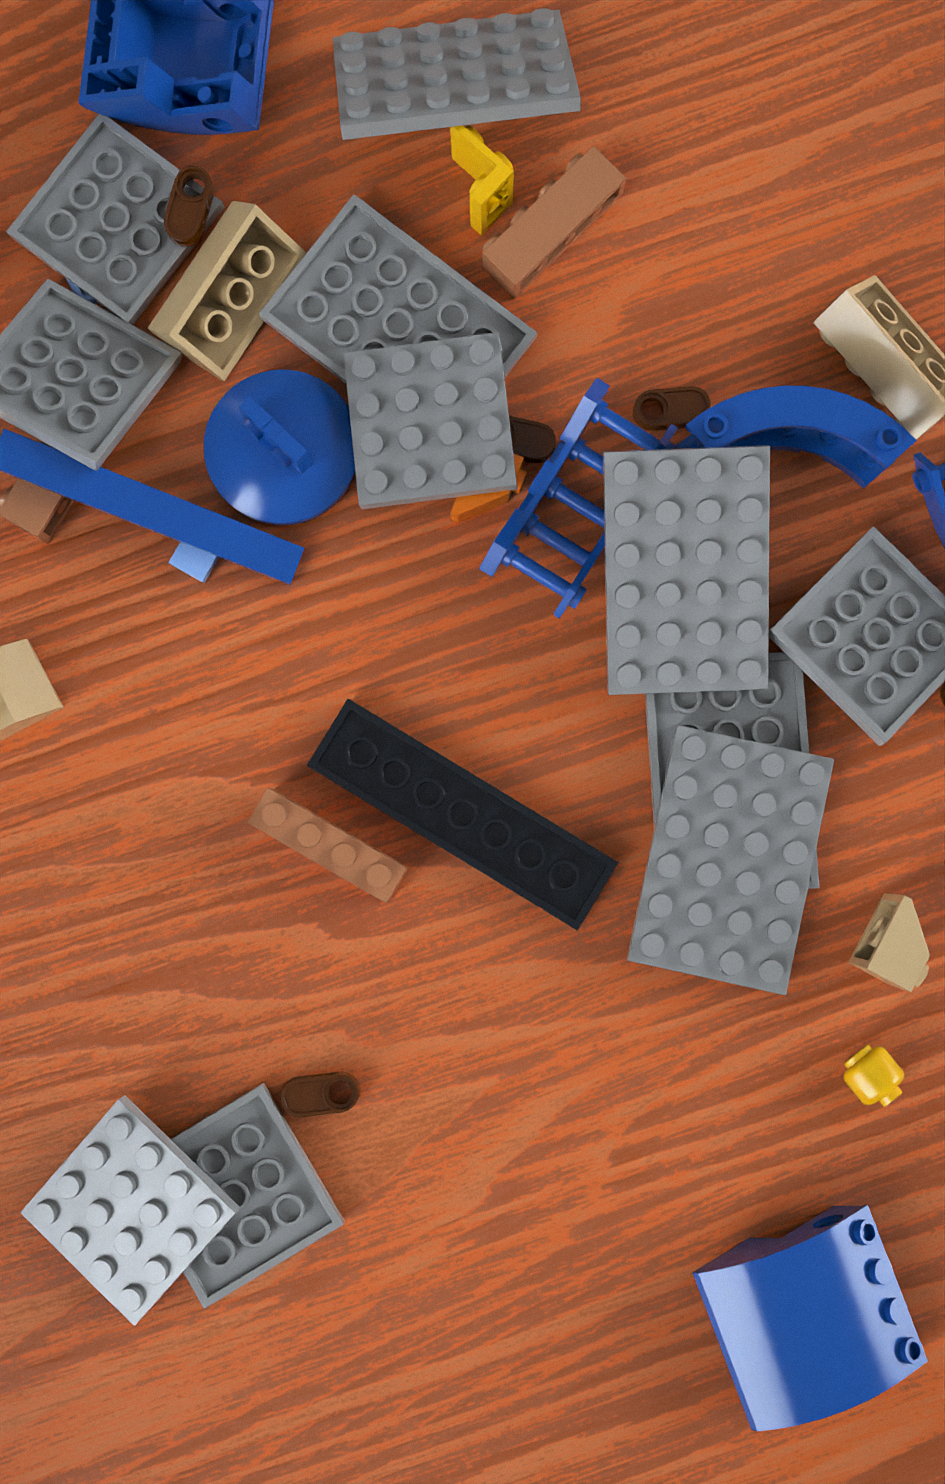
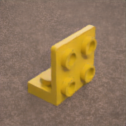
[450,125,514,236]

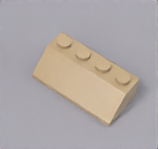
[148,201,306,381]
[813,275,945,439]

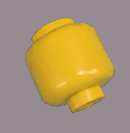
[843,1044,904,1107]

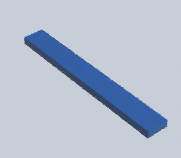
[0,429,304,585]

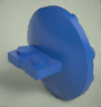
[204,369,356,525]

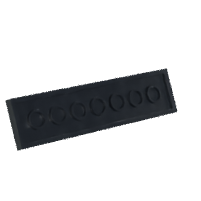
[307,699,619,931]

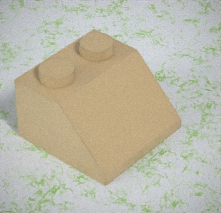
[0,639,64,741]
[848,893,930,992]

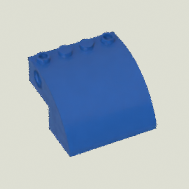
[78,0,274,135]
[693,1205,928,1431]

